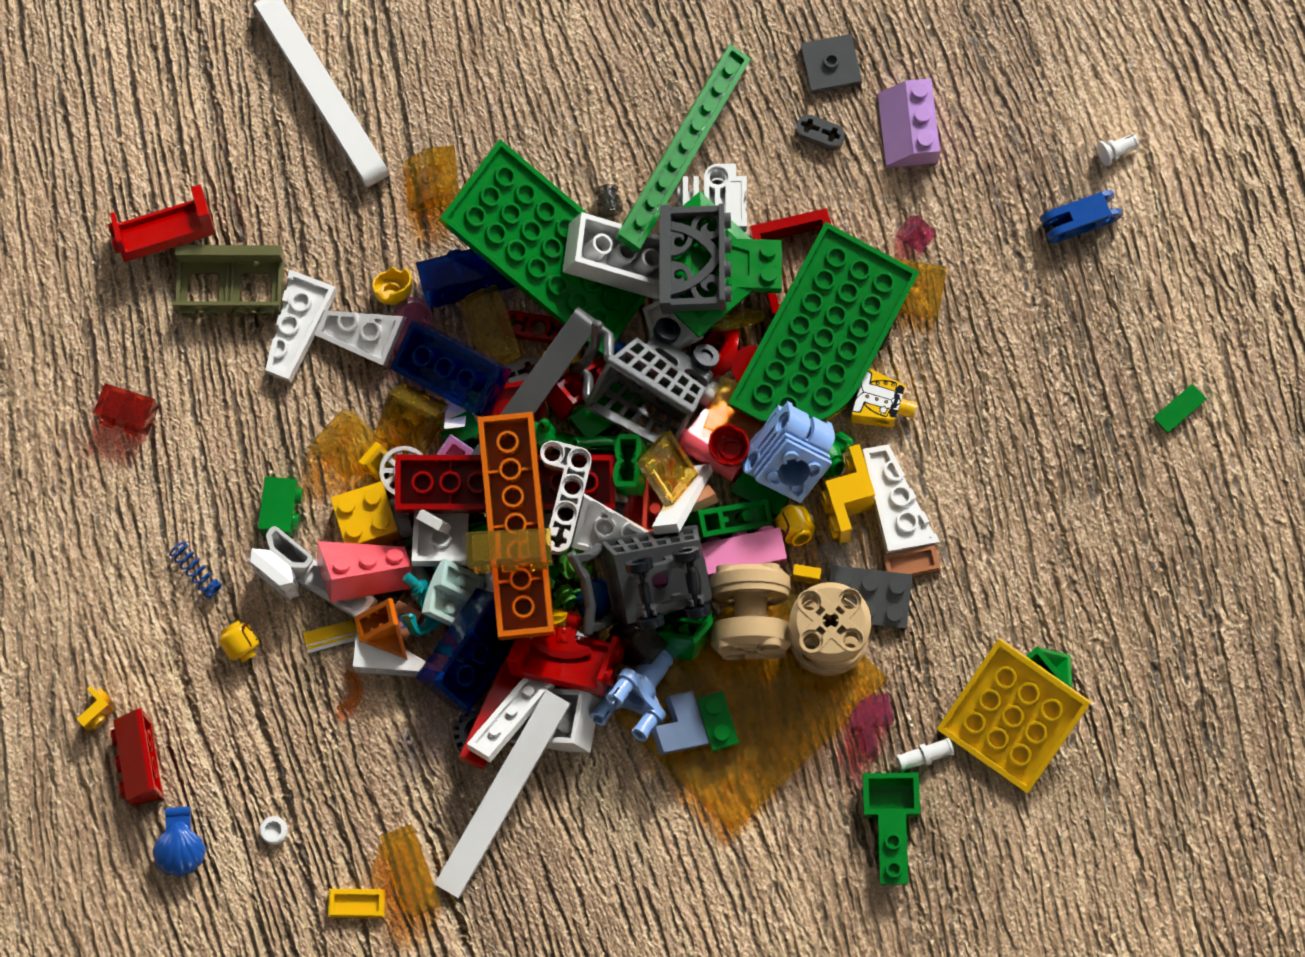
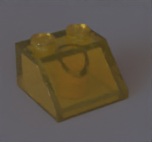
[404,145,460,211]
[374,381,449,455]

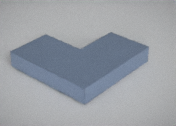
[651,691,710,756]

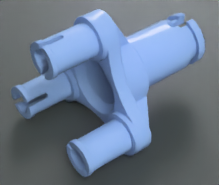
[590,647,673,742]

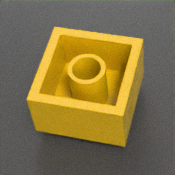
[330,481,401,545]

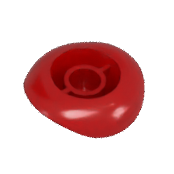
[700,327,739,380]

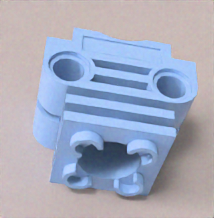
[742,401,835,503]

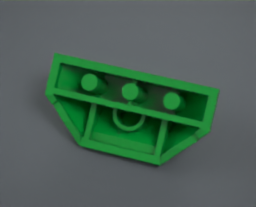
[623,606,716,661]

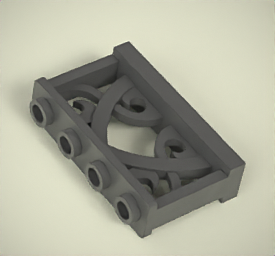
[659,203,732,315]

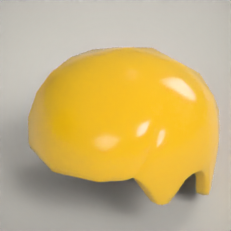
[372,267,413,305]

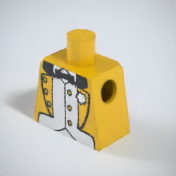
[851,368,917,427]

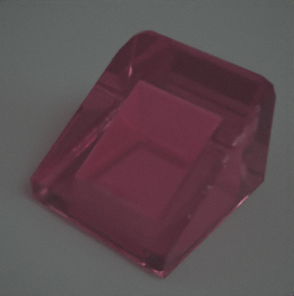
[895,215,937,253]

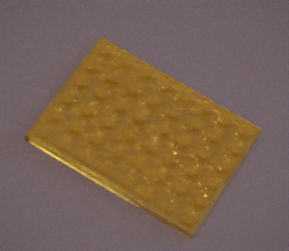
[615,584,888,834]

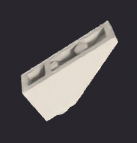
[353,634,438,678]

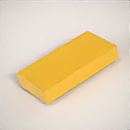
[328,889,386,919]

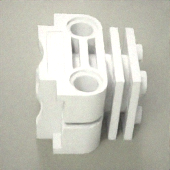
[677,164,747,234]

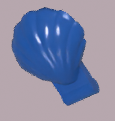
[152,806,206,877]

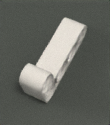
[540,441,592,555]

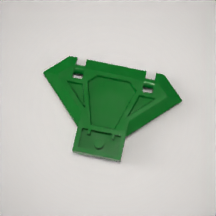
[673,191,782,338]

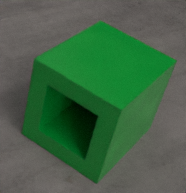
[440,410,480,446]

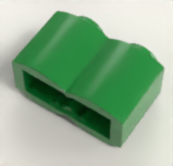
[613,434,648,496]

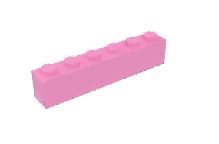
[652,526,787,588]

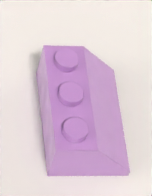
[878,78,940,168]

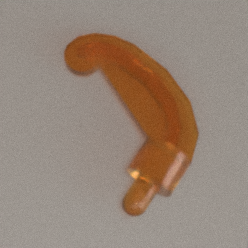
[337,671,362,710]

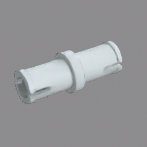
[896,738,954,772]

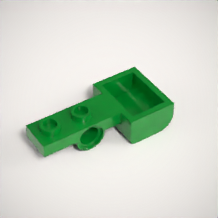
[862,772,920,886]

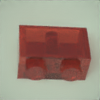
[93,383,159,436]

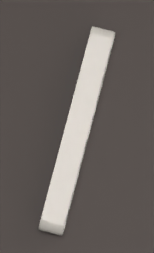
[253,0,390,188]

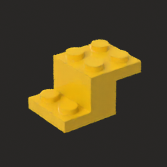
[820,444,875,546]

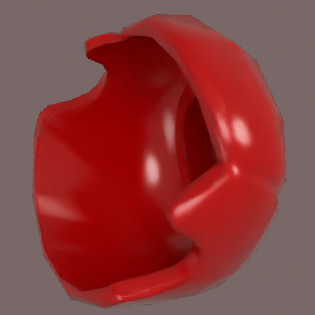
[708,424,750,467]

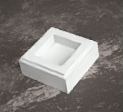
[416,510,452,534]

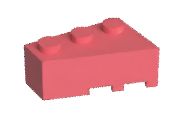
[317,541,412,602]

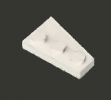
[314,310,407,366]

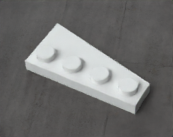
[265,269,338,383]
[862,445,940,554]

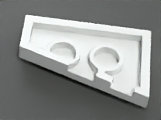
[571,494,650,553]

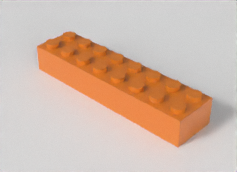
[477,412,555,641]

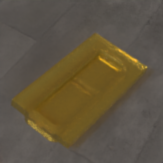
[459,284,524,374]

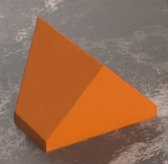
[354,598,408,660]

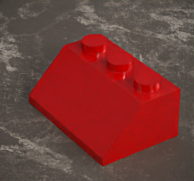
[111,708,164,806]

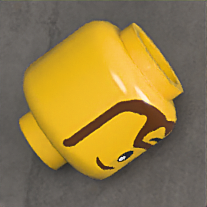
[775,504,815,546]
[218,620,259,663]

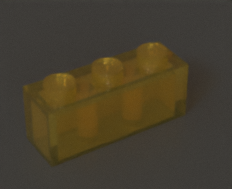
[466,528,553,574]
[378,824,442,918]

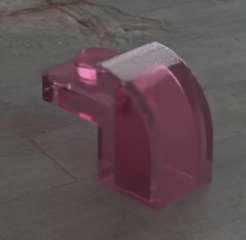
[849,693,894,758]

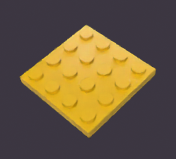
[937,638,1092,794]

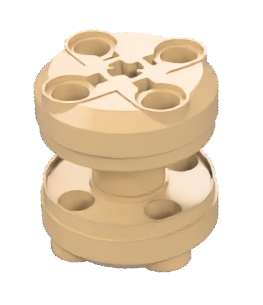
[710,563,791,660]
[789,582,871,676]

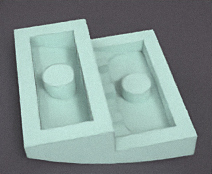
[422,559,485,632]

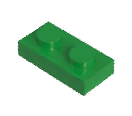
[697,691,739,752]

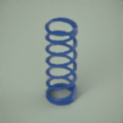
[169,542,222,598]

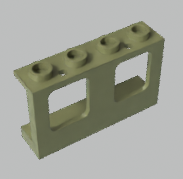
[172,245,285,317]

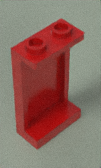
[108,184,216,262]
[507,635,624,696]

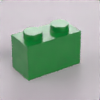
[258,476,304,538]

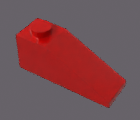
[545,354,615,420]

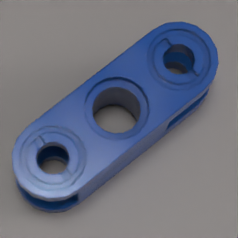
[1039,190,1123,243]

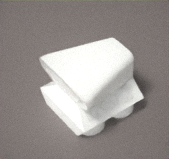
[247,526,313,601]

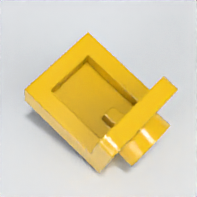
[77,686,113,732]

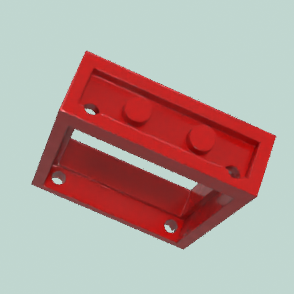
[749,208,831,320]

